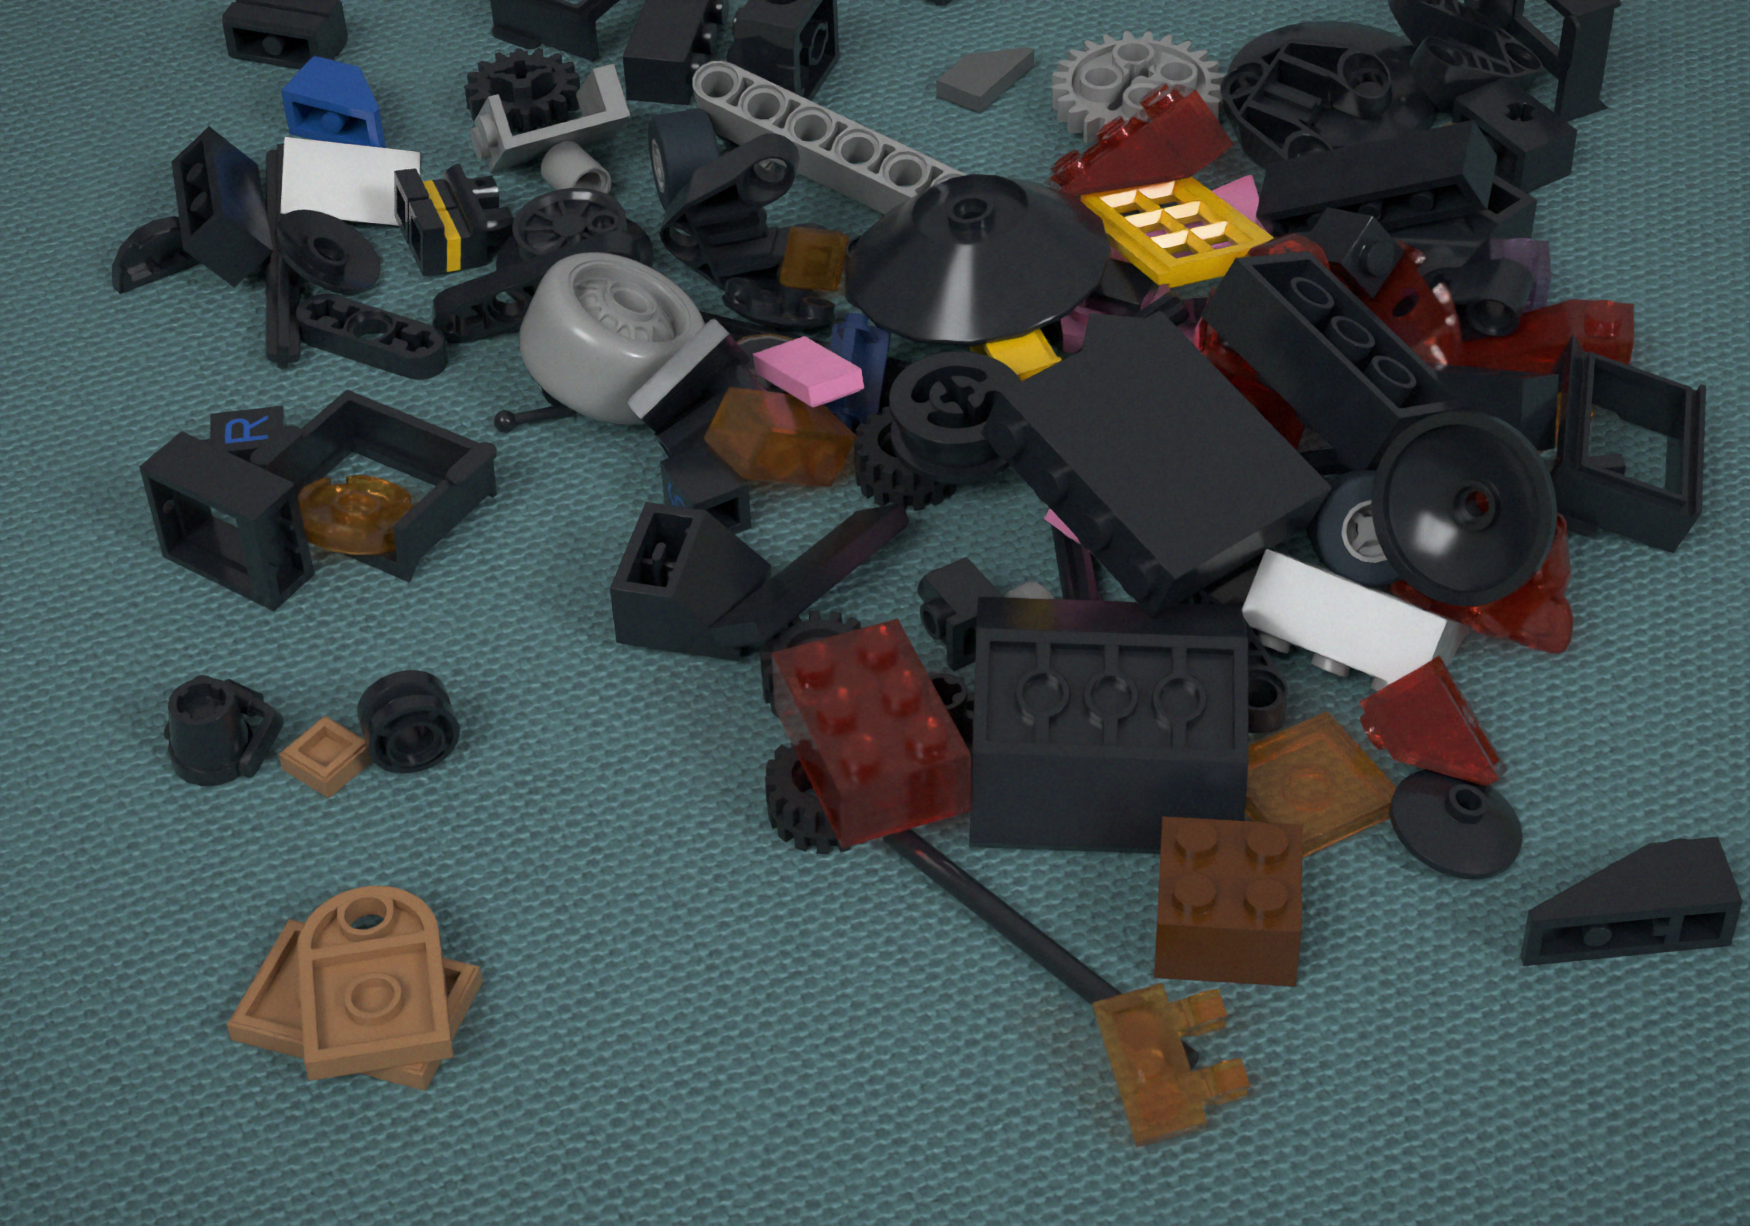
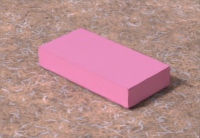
[752,336,864,408]

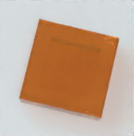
[780,226,849,291]

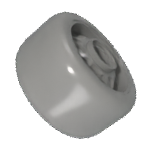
[519,252,705,425]

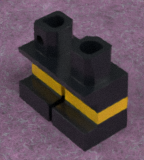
[394,163,514,276]

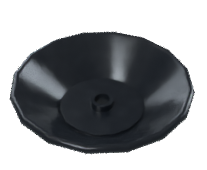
[846,174,1112,347]

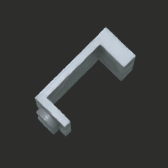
[470,64,630,173]

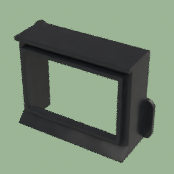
[490,0,620,61]
[1463,0,1621,122]
[1549,333,1706,553]
[250,390,497,583]

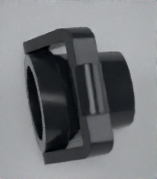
[164,675,284,786]

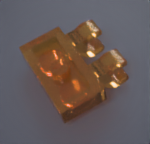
[1092,983,1250,1148]

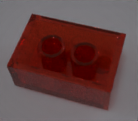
[772,618,971,848]

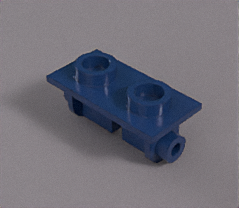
[816,313,891,440]

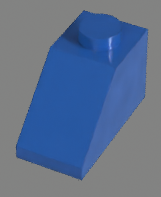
[281,56,386,148]

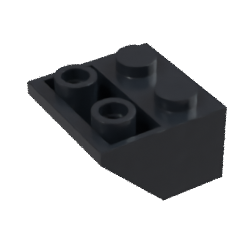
[610,502,771,661]

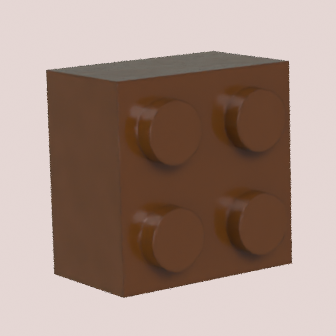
[1154,816,1302,987]

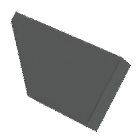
[936,47,1034,113]

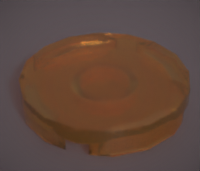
[298,475,415,555]

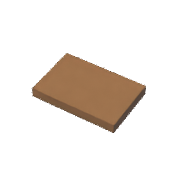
[227,919,483,1091]

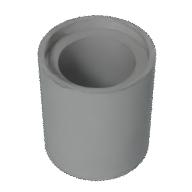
[541,141,611,194]

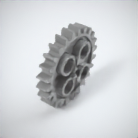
[1052,31,1225,154]

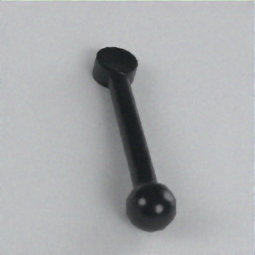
[494,404,578,433]

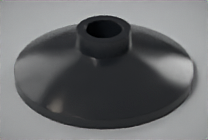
[274,209,381,294]
[1389,768,1523,879]

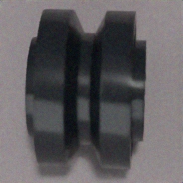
[357,670,460,774]

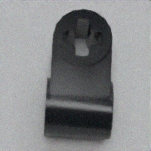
[1411,258,1534,345]

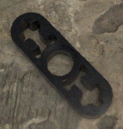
[296,293,448,380]

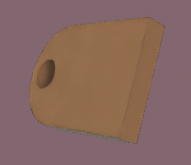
[297,886,454,1081]

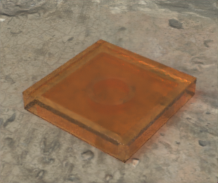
[1245,711,1397,858]

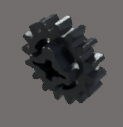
[464,48,580,133]

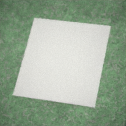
[280,137,420,226]

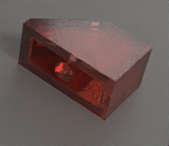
[1359,655,1508,786]

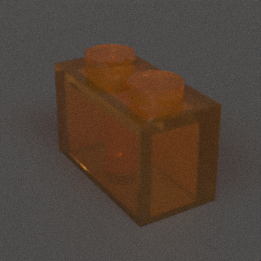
[704,387,857,487]

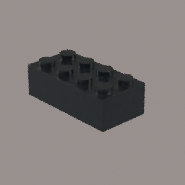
[1201,251,1471,471]

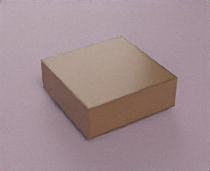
[279,716,373,798]

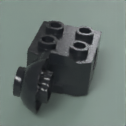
[715,0,840,149]

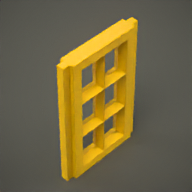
[1080,173,1285,288]

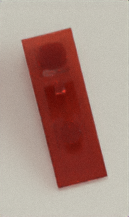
[1445,299,1634,373]

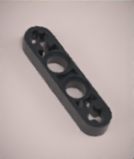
[432,231,641,344]

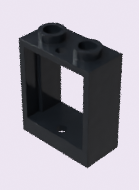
[139,431,315,611]

